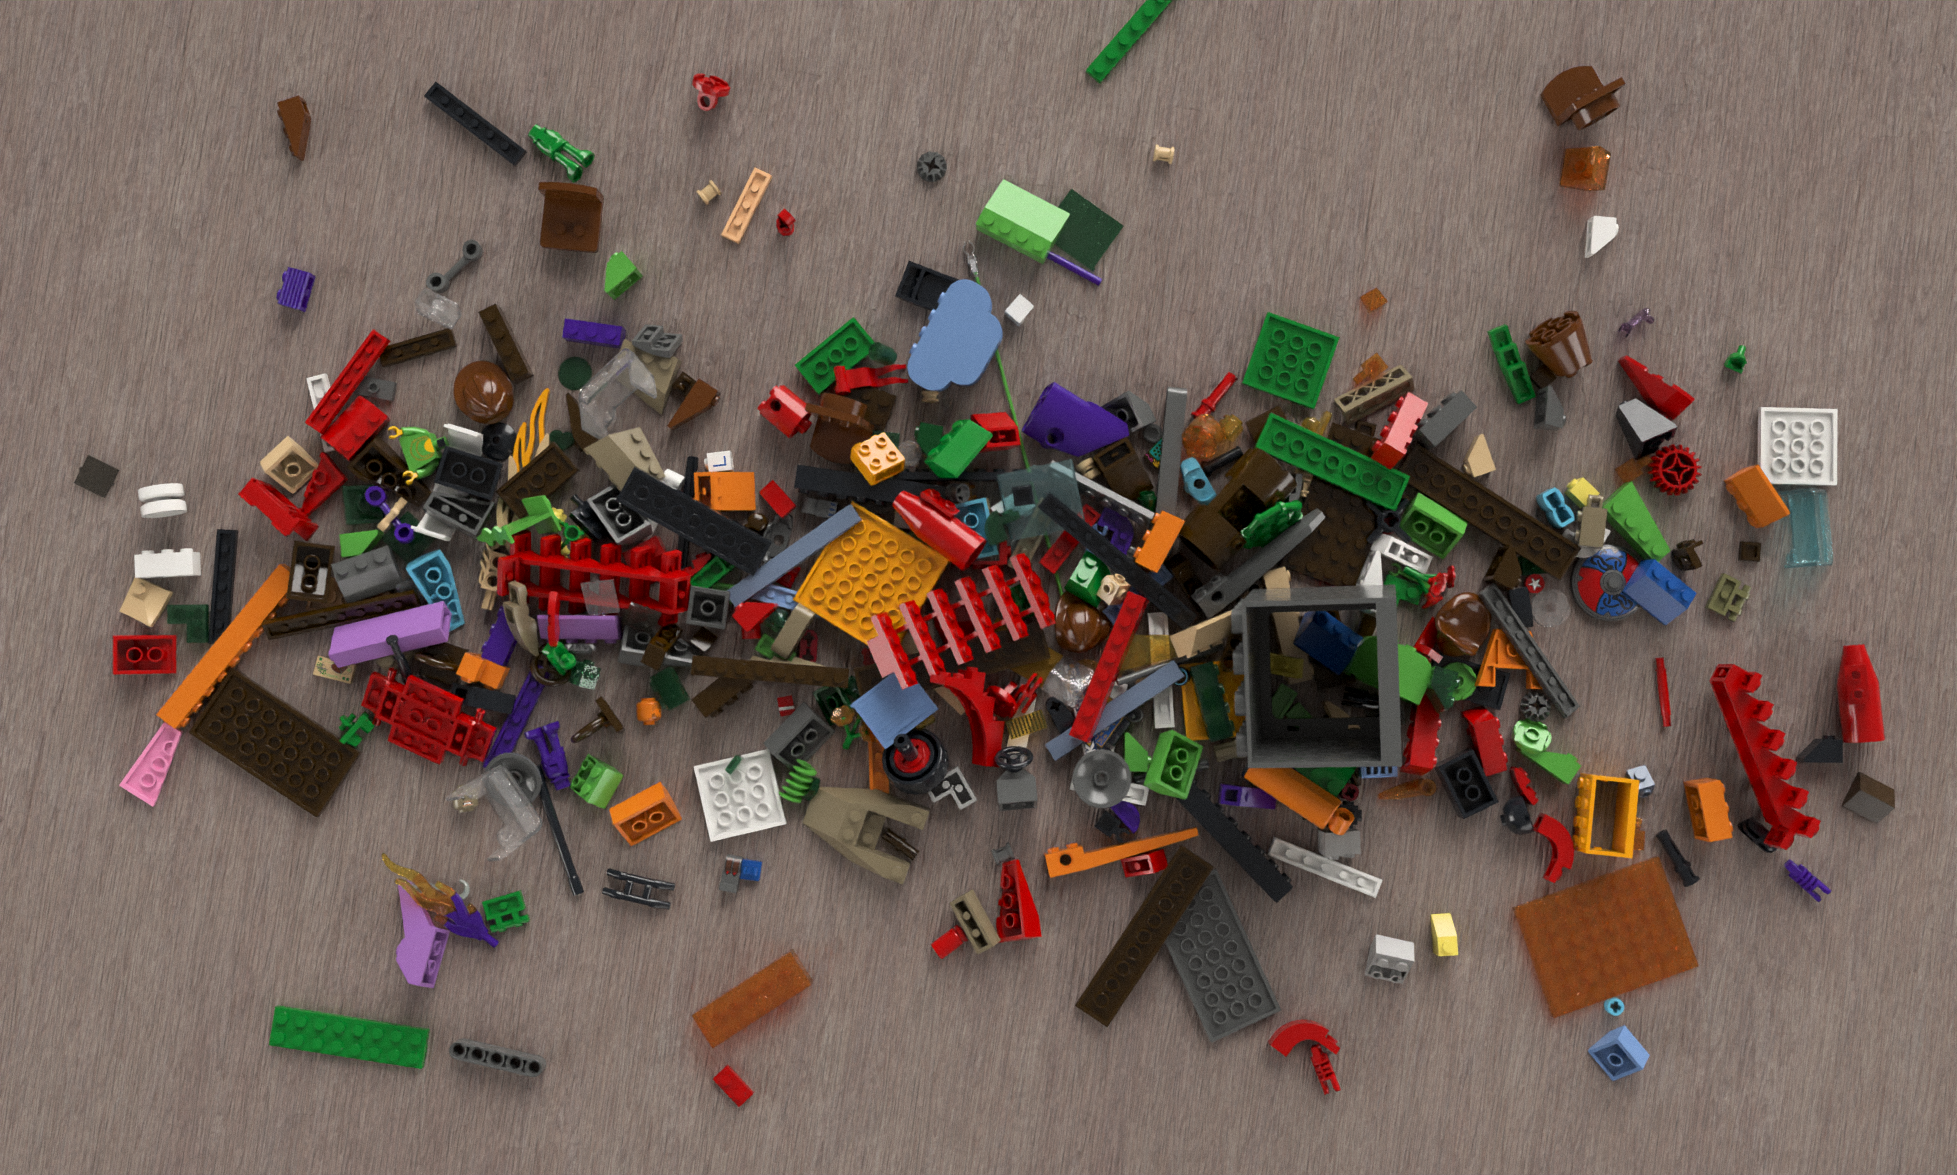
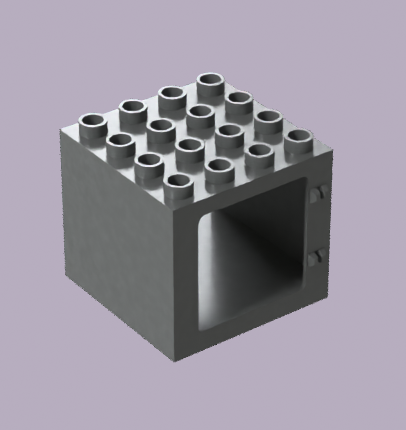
[1231,585,1402,768]

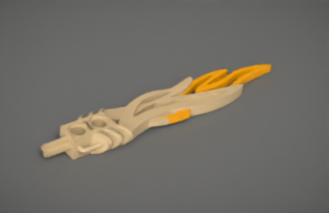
[478,388,551,611]

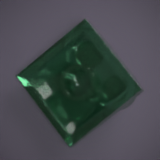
[342,485,386,526]

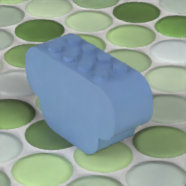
[907,279,1003,392]

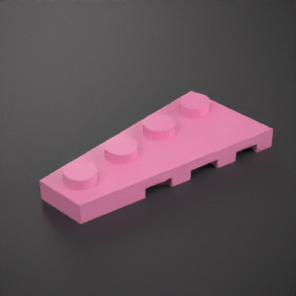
[119,722,183,807]

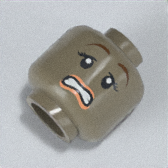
[451,784,479,813]

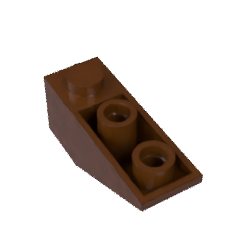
[277,95,311,161]

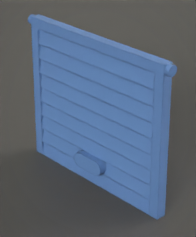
[850,673,938,749]

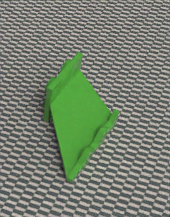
[477,495,562,546]

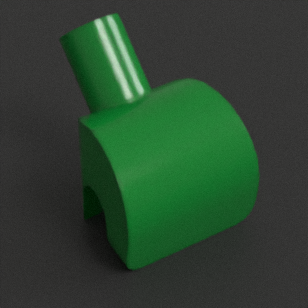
[1724,345,1747,374]

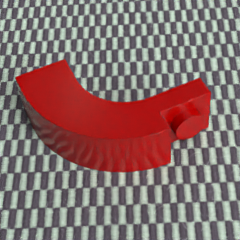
[1533,813,1574,883]
[1268,1019,1341,1057]

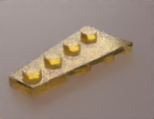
[1106,635,1178,671]

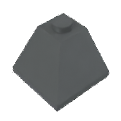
[1534,386,1566,431]
[1101,391,1156,440]

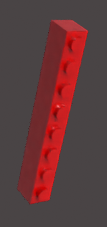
[1069,591,1149,743]

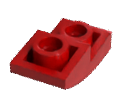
[681,552,714,577]
[1509,766,1539,806]

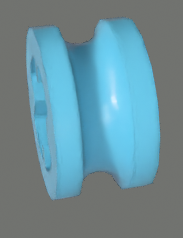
[1604,997,1624,1016]

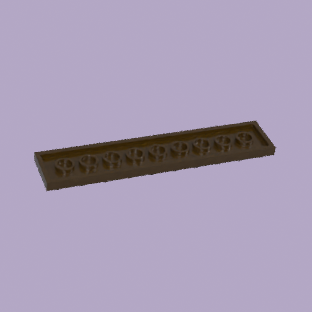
[1399,444,1581,580]
[853,622,1051,697]
[1075,845,1214,1027]

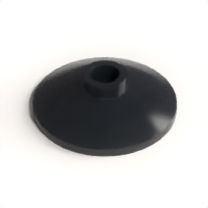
[481,422,517,460]

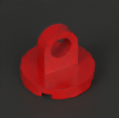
[692,73,730,111]
[984,681,1019,718]

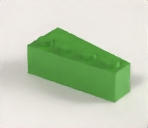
[1602,481,1671,562]

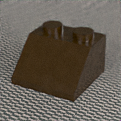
[1482,545,1522,591]

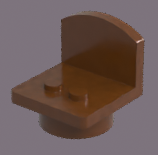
[1540,66,1626,131]
[538,182,604,253]
[805,393,875,465]

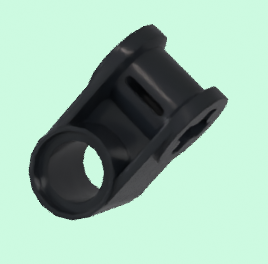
[1046,696,1075,734]

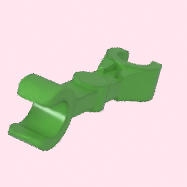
[1388,563,1430,590]

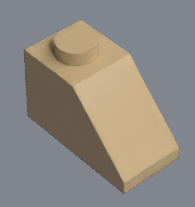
[1463,434,1496,478]

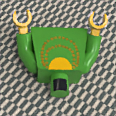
[388,426,449,485]

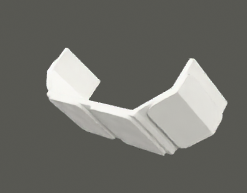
[411,423,483,541]

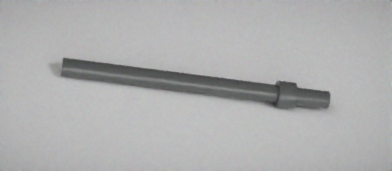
[1116,643,1223,686]

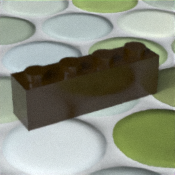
[478,304,534,384]

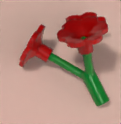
[1403,565,1456,609]

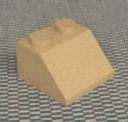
[260,436,318,494]

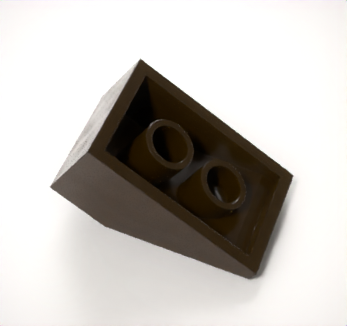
[286,540,335,603]

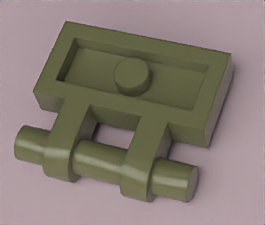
[1705,573,1752,622]

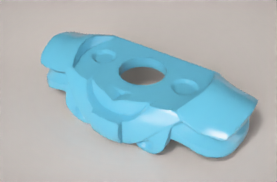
[1180,457,1217,505]

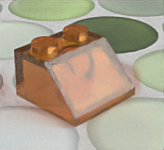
[1559,146,1611,191]

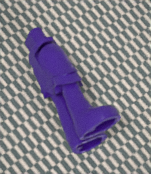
[524,721,571,791]

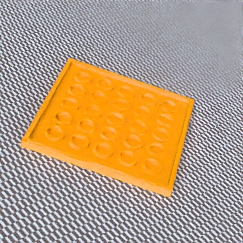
[793,501,950,646]

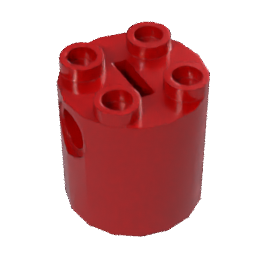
[757,385,812,439]

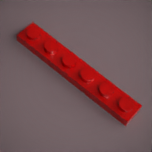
[305,329,391,435]

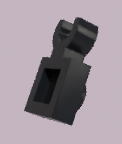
[1094,810,1130,843]

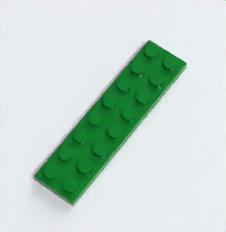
[1254,413,1410,511]
[269,1005,430,1069]

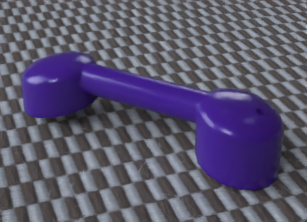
[365,486,415,544]

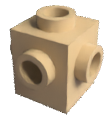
[1096,574,1131,605]

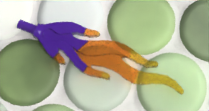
[382,853,499,948]

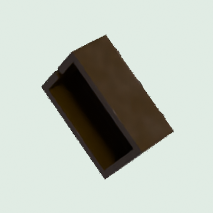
[691,678,756,718]

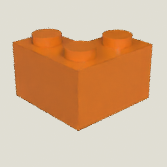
[456,652,510,691]

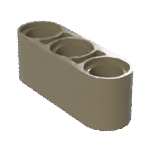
[771,603,816,660]

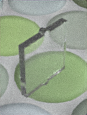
[581,579,620,616]

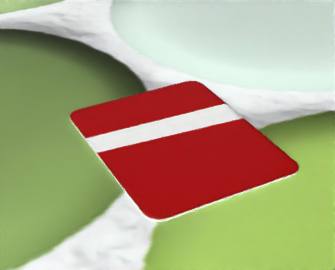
[777,695,795,717]

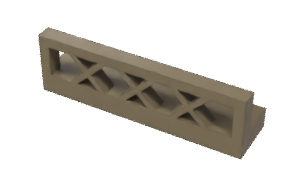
[1334,364,1415,425]

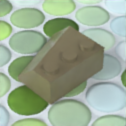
[583,427,666,492]

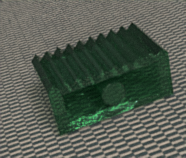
[649,666,691,711]

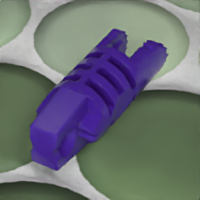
[1784,859,1831,902]

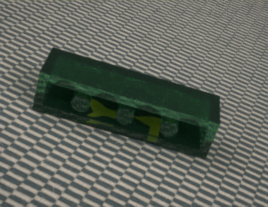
[1188,661,1235,742]

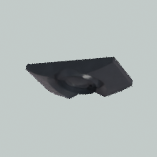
[895,261,959,311]

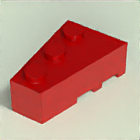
[1461,705,1508,776]

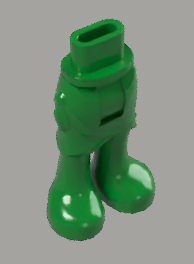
[528,124,595,183]

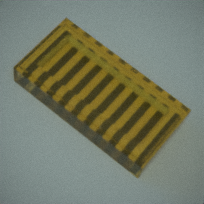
[1005,709,1048,740]

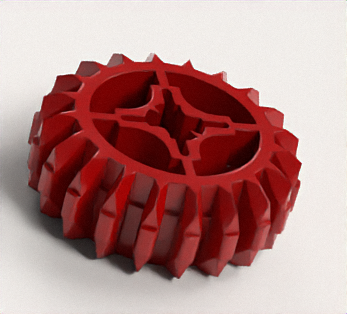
[1648,444,1702,496]

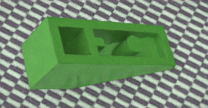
[1516,747,1582,785]

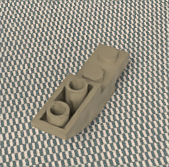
[503,581,539,656]

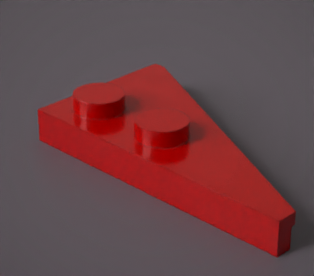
[299,452,348,517]

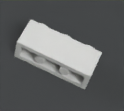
[134,548,201,579]

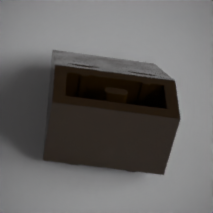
[1092,437,1154,501]

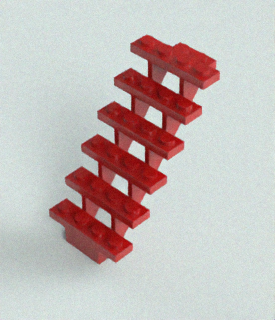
[497,530,691,627]
[867,553,1056,690]
[1709,664,1821,850]

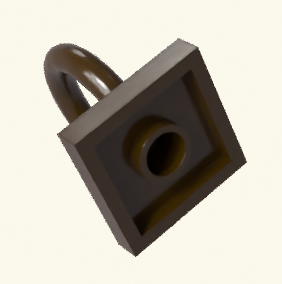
[414,642,469,685]
[571,696,626,744]

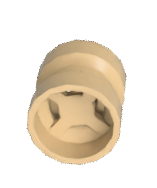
[1075,457,1101,480]

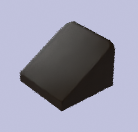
[690,626,718,653]

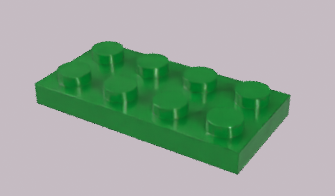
[795,317,878,395]

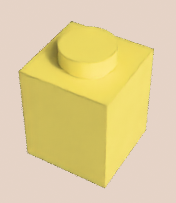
[1564,477,1600,509]

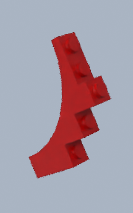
[930,666,1005,767]

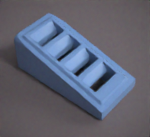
[1358,766,1398,778]

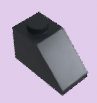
[1796,735,1843,763]

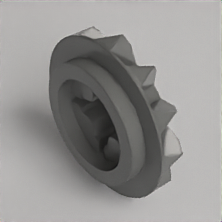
[917,151,947,182]
[564,644,596,654]
[1520,691,1552,722]

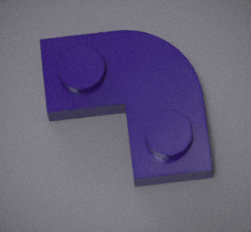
[1097,507,1134,555]

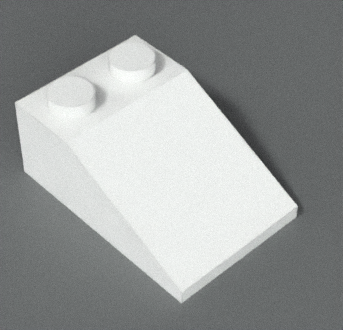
[1356,550,1383,614]

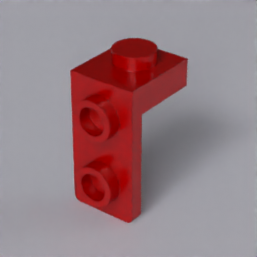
[971,541,1011,569]
[1413,617,1443,664]

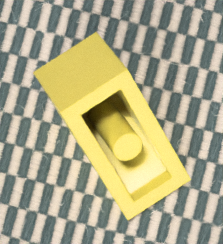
[1430,913,1458,956]

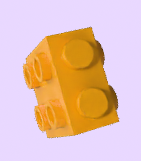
[850,432,905,486]

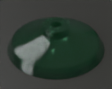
[558,356,592,390]

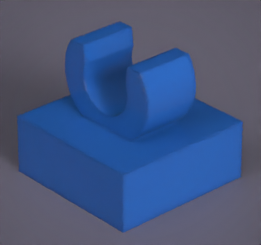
[740,859,763,881]

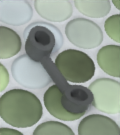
[426,240,483,294]

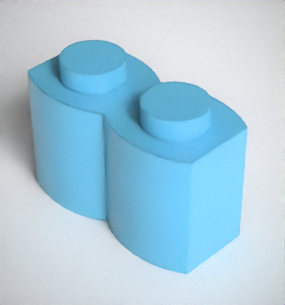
[1536,487,1575,529]

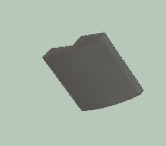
[632,324,683,358]

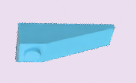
[406,549,465,632]

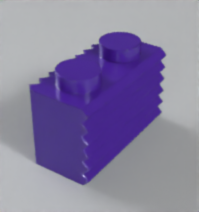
[276,267,316,312]

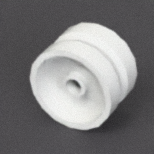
[137,483,187,518]

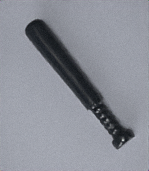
[386,635,414,684]

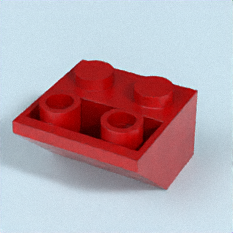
[970,412,1021,452]

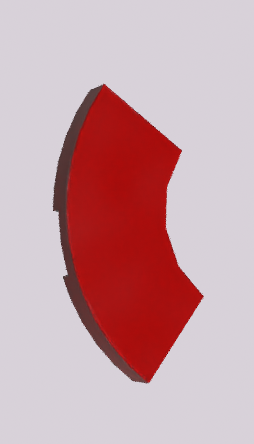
[547,591,560,646]

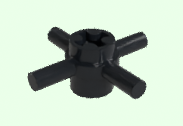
[1365,498,1412,545]

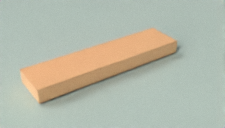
[721,167,772,244]

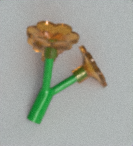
[831,706,876,750]

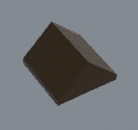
[1841,772,1895,824]

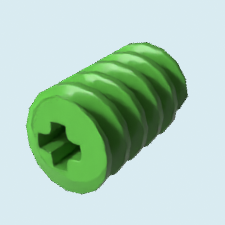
[779,759,817,803]

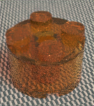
[1182,414,1226,459]

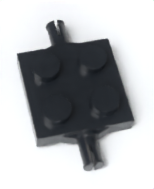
[569,494,615,543]

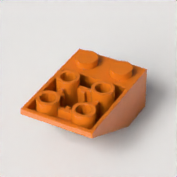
[694,472,756,512]

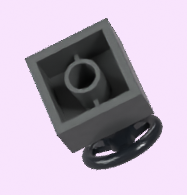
[994,746,1038,811]

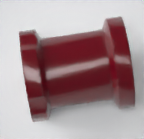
[1339,783,1359,801]

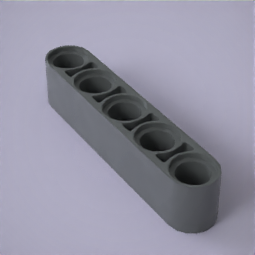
[449,1038,546,1077]

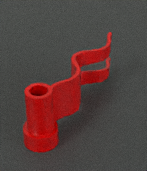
[834,364,908,395]

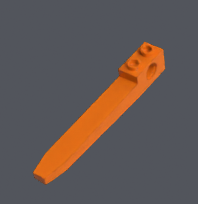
[1044,827,1199,878]

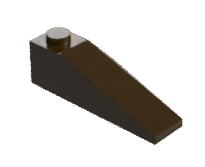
[347,435,432,507]

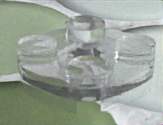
[1531,589,1570,627]

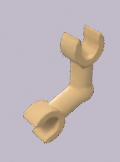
[377,497,408,531]

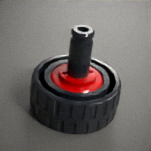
[882,727,949,795]

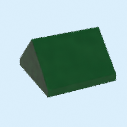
[812,686,856,726]

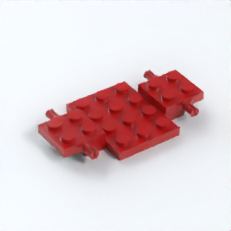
[361,668,497,766]

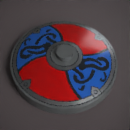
[1570,544,1641,621]

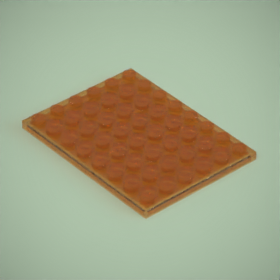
[1512,856,1699,1018]

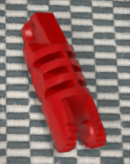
[1310,1043,1341,1095]

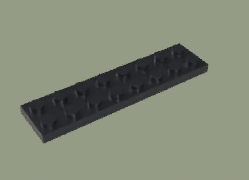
[616,466,772,576]

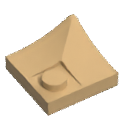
[119,578,173,627]

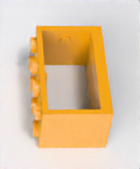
[1572,773,1640,858]

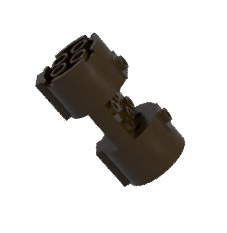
[1177,447,1298,572]

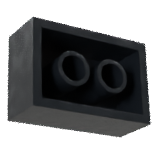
[434,446,504,500]
[1434,748,1499,819]

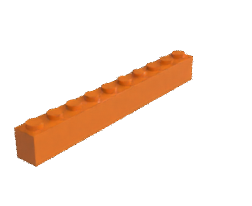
[156,564,290,729]

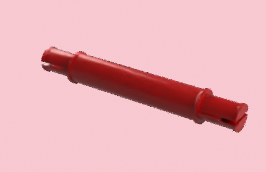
[1655,657,1672,727]

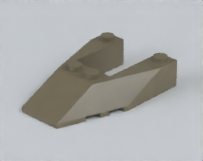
[802,786,931,884]

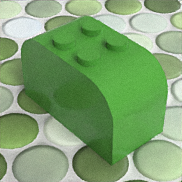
[1342,636,1432,705]

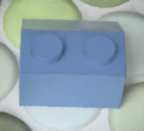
[1588,1025,1650,1081]

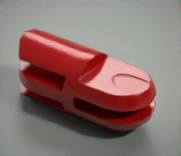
[1013,673,1043,714]

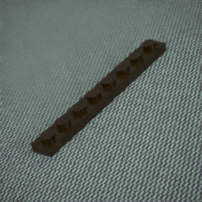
[262,589,421,640]
[691,655,849,688]

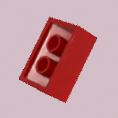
[320,395,390,463]

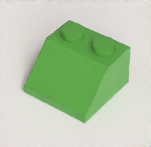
[604,251,643,300]

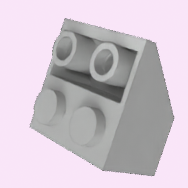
[1365,934,1414,984]

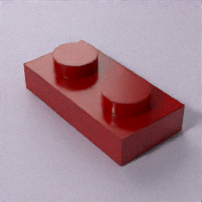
[713,1064,754,1107]

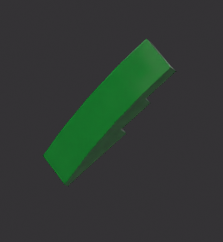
[1487,324,1536,404]
[690,556,736,588]

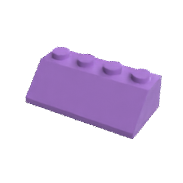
[537,615,622,643]

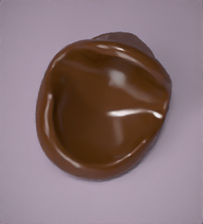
[453,360,514,424]
[1054,591,1110,653]
[1434,592,1492,656]

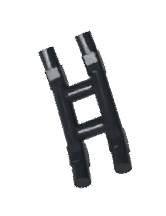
[602,868,675,910]

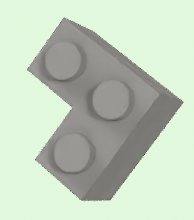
[928,766,977,810]
[1318,829,1361,860]

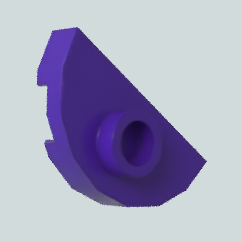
[1110,801,1140,834]

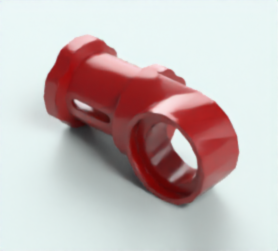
[776,208,796,236]

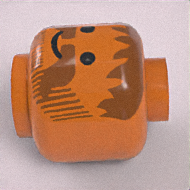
[636,698,661,725]

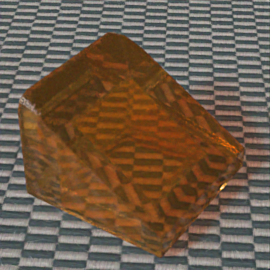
[1360,287,1388,313]

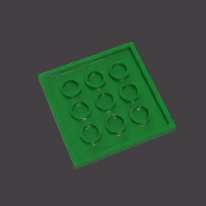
[1241,312,1340,410]

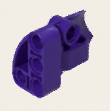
[1022,382,1129,457]

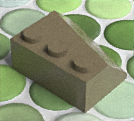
[615,339,682,415]

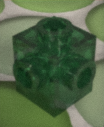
[569,659,601,690]

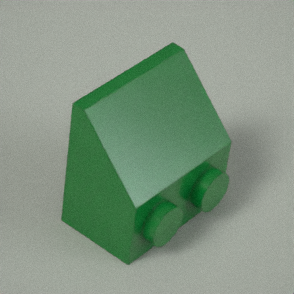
[1064,550,1112,608]

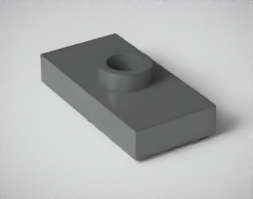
[354,376,397,402]

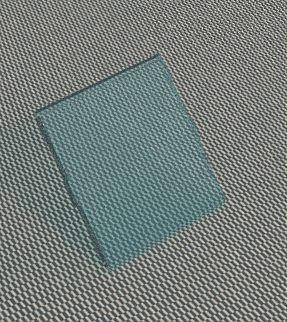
[997,459,1085,541]

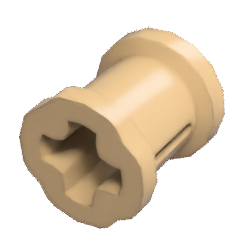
[1153,144,1175,164]
[696,180,722,205]

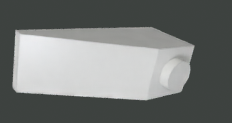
[1370,534,1433,574]

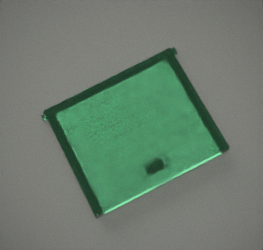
[1055,189,1124,272]

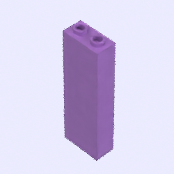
[328,601,452,668]

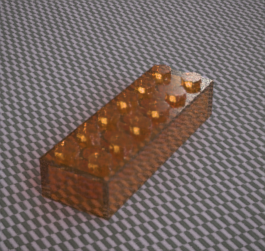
[692,948,813,1049]

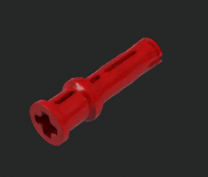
[1190,372,1238,425]

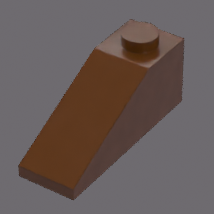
[667,379,721,430]

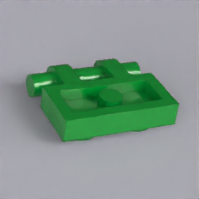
[482,890,530,933]

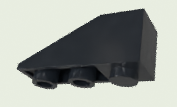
[451,683,516,714]

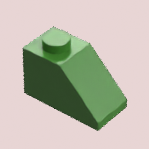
[339,530,384,558]
[1123,732,1151,772]

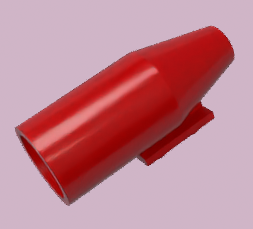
[892,488,987,571]
[1837,644,1885,743]

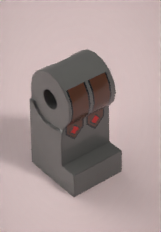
[719,854,743,893]

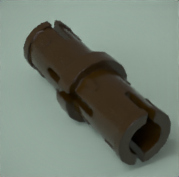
[882,828,919,861]

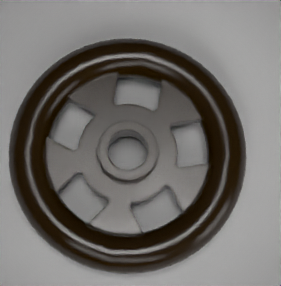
[530,643,577,687]

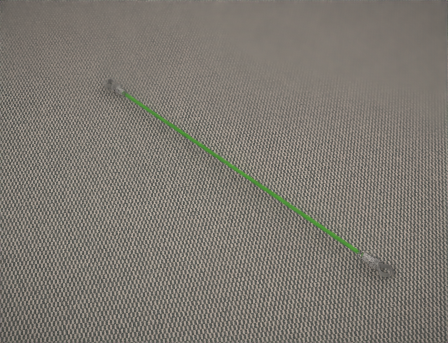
[963,240,1063,597]

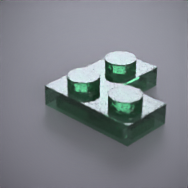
[167,604,209,643]

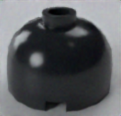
[1500,795,1534,835]

